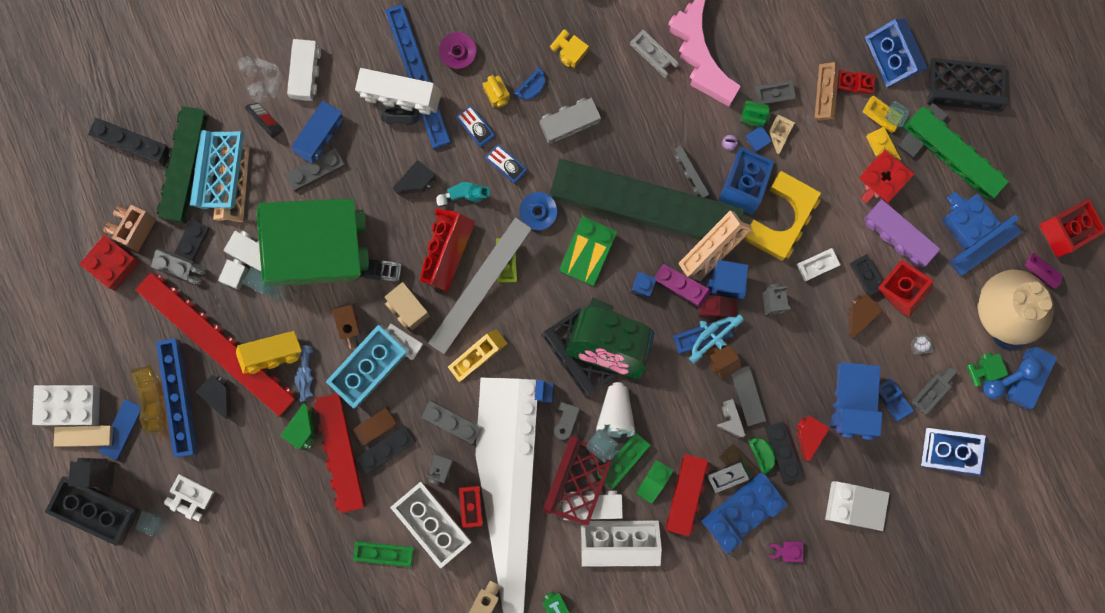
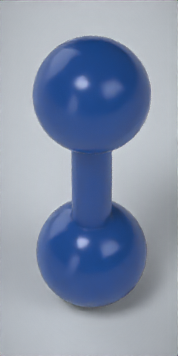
[983,357,1043,399]

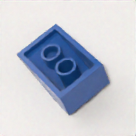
[718,147,774,215]
[921,428,989,477]

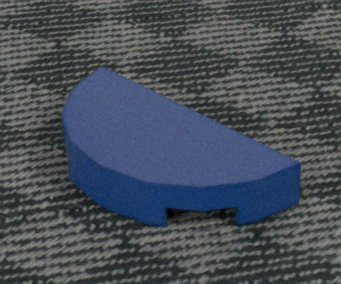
[513,67,545,100]

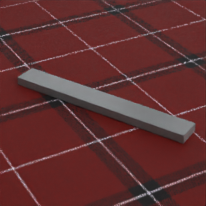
[428,217,532,354]

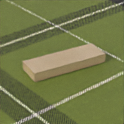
[54,426,113,447]

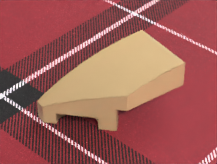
[769,115,794,154]

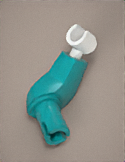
[436,182,491,205]

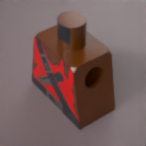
[332,303,361,349]

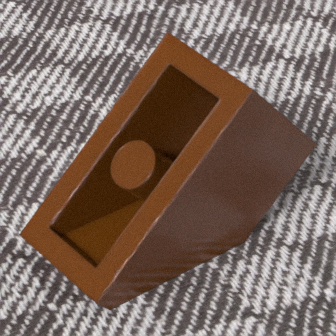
[848,294,883,338]

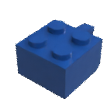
[942,192,1001,249]

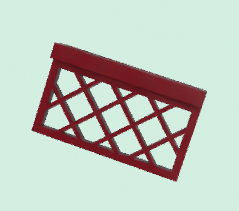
[543,436,614,527]

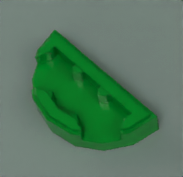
[748,438,776,475]

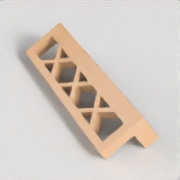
[213,143,249,222]
[678,211,752,281]

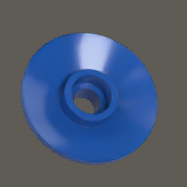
[519,192,557,230]

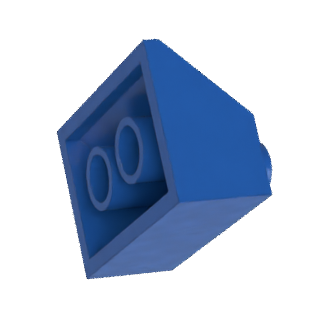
[865,18,928,87]

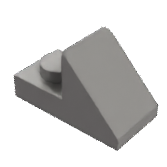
[715,399,745,438]

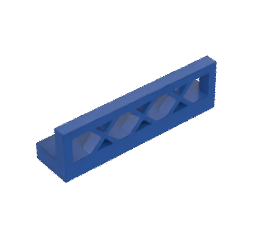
[949,214,1022,276]

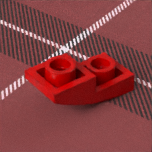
[837,70,876,94]

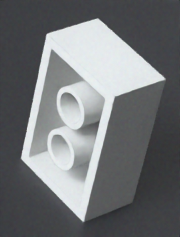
[32,385,100,426]

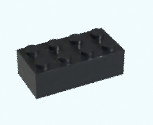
[44,476,140,546]

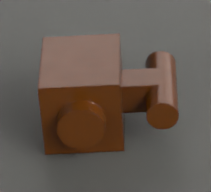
[705,339,741,379]

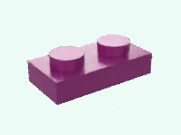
[1025,253,1063,289]

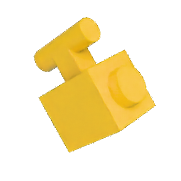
[550,30,589,69]
[482,75,510,108]

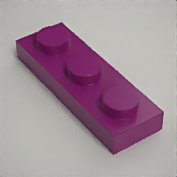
[654,264,711,307]

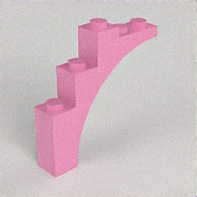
[668,0,740,107]

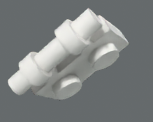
[164,474,215,522]

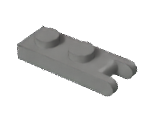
[630,30,679,78]

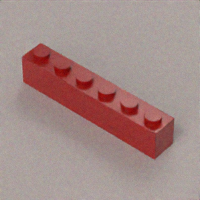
[314,393,366,513]

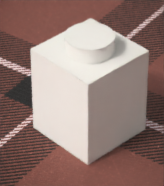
[218,259,249,290]

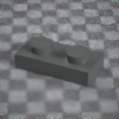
[754,80,796,105]

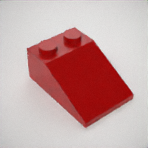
[1039,198,1105,258]

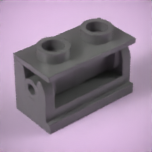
[762,284,791,316]
[425,454,454,485]

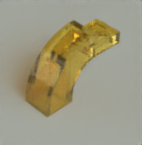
[131,366,165,434]

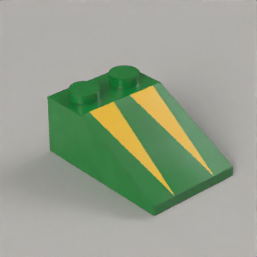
[559,216,617,287]

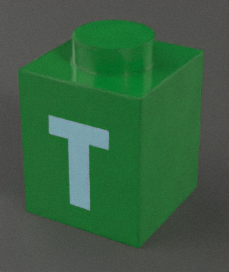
[542,591,570,613]

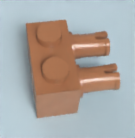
[104,205,157,253]

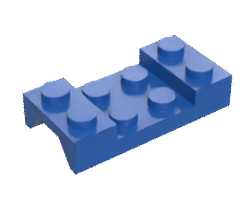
[701,473,788,555]

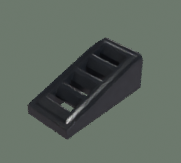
[362,259,403,284]

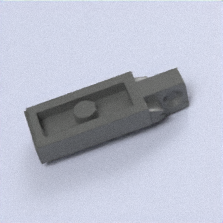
[910,367,957,415]

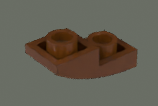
[352,407,398,446]

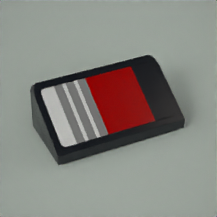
[245,103,283,139]

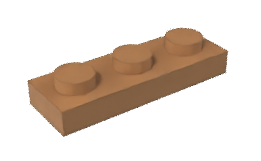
[814,62,839,121]

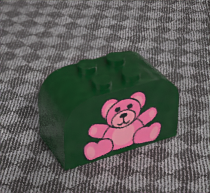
[565,307,655,380]

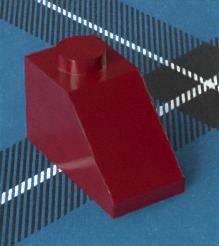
[698,295,737,318]

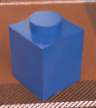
[630,272,657,299]

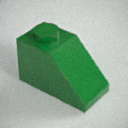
[635,460,673,504]

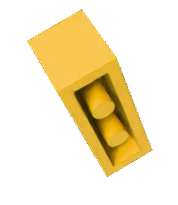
[236,331,302,374]

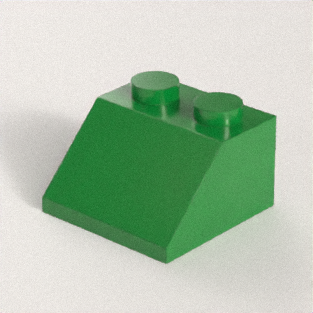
[280,403,317,450]

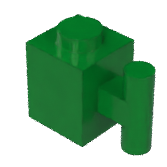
[740,100,771,127]
[966,352,1008,387]

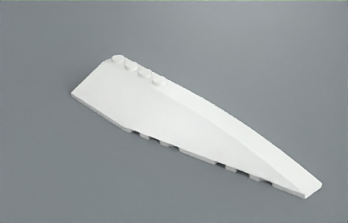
[476,378,537,613]

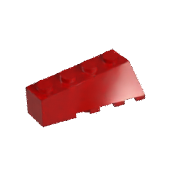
[420,208,475,292]

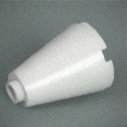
[596,382,635,438]

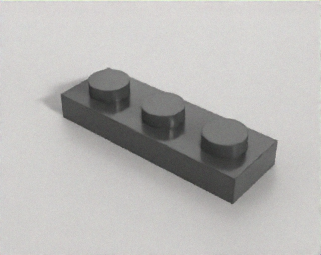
[674,145,710,199]
[285,148,345,192]
[421,400,482,445]

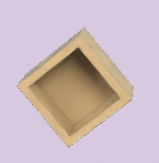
[385,282,430,331]

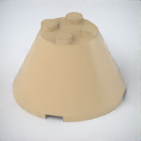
[978,270,1054,345]

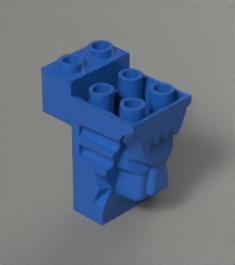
[829,362,882,440]

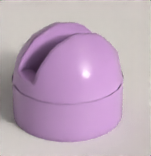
[722,135,738,151]

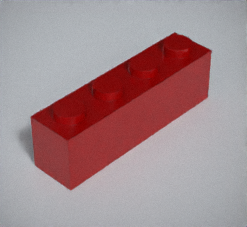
[665,454,710,536]

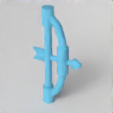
[689,315,744,364]

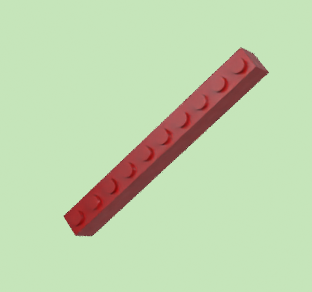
[135,273,297,417]

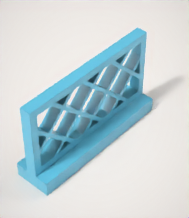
[190,130,244,209]

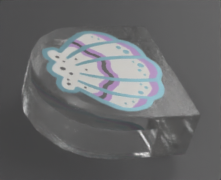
[911,335,933,355]

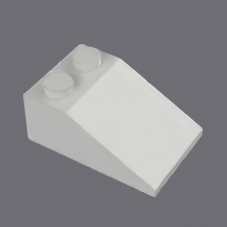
[825,481,889,531]

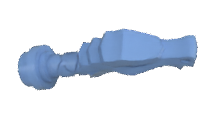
[295,345,314,402]

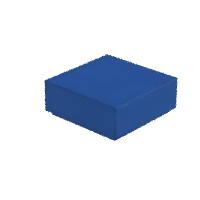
[745,126,772,153]

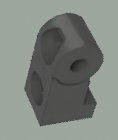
[554,402,579,440]

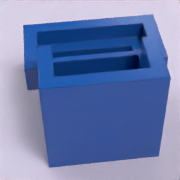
[706,260,748,299]

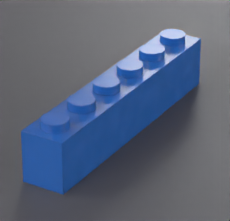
[156,338,198,458]

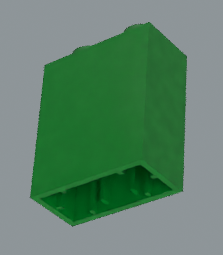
[256,199,369,287]

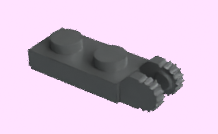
[151,248,206,285]

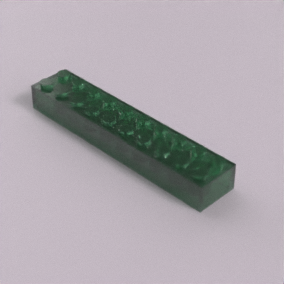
[549,158,744,246]

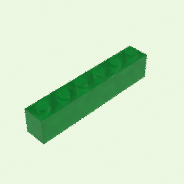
[903,106,1009,201]

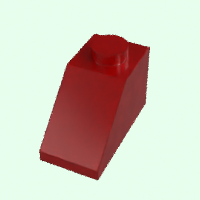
[796,416,830,461]

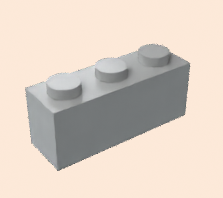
[540,98,601,145]

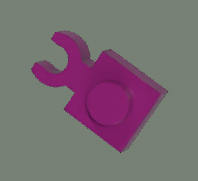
[769,541,803,562]

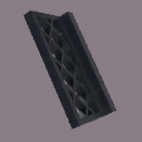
[927,58,1008,112]
[541,308,618,397]

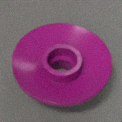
[439,32,476,69]

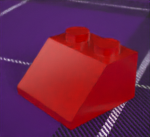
[878,259,934,317]

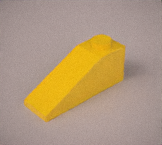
[448,329,508,382]

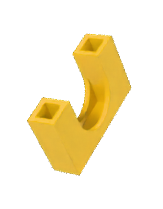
[742,171,821,261]

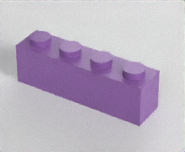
[863,199,940,269]

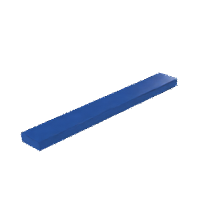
[385,4,451,150]

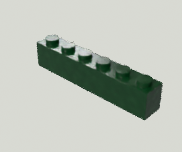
[157,106,209,224]

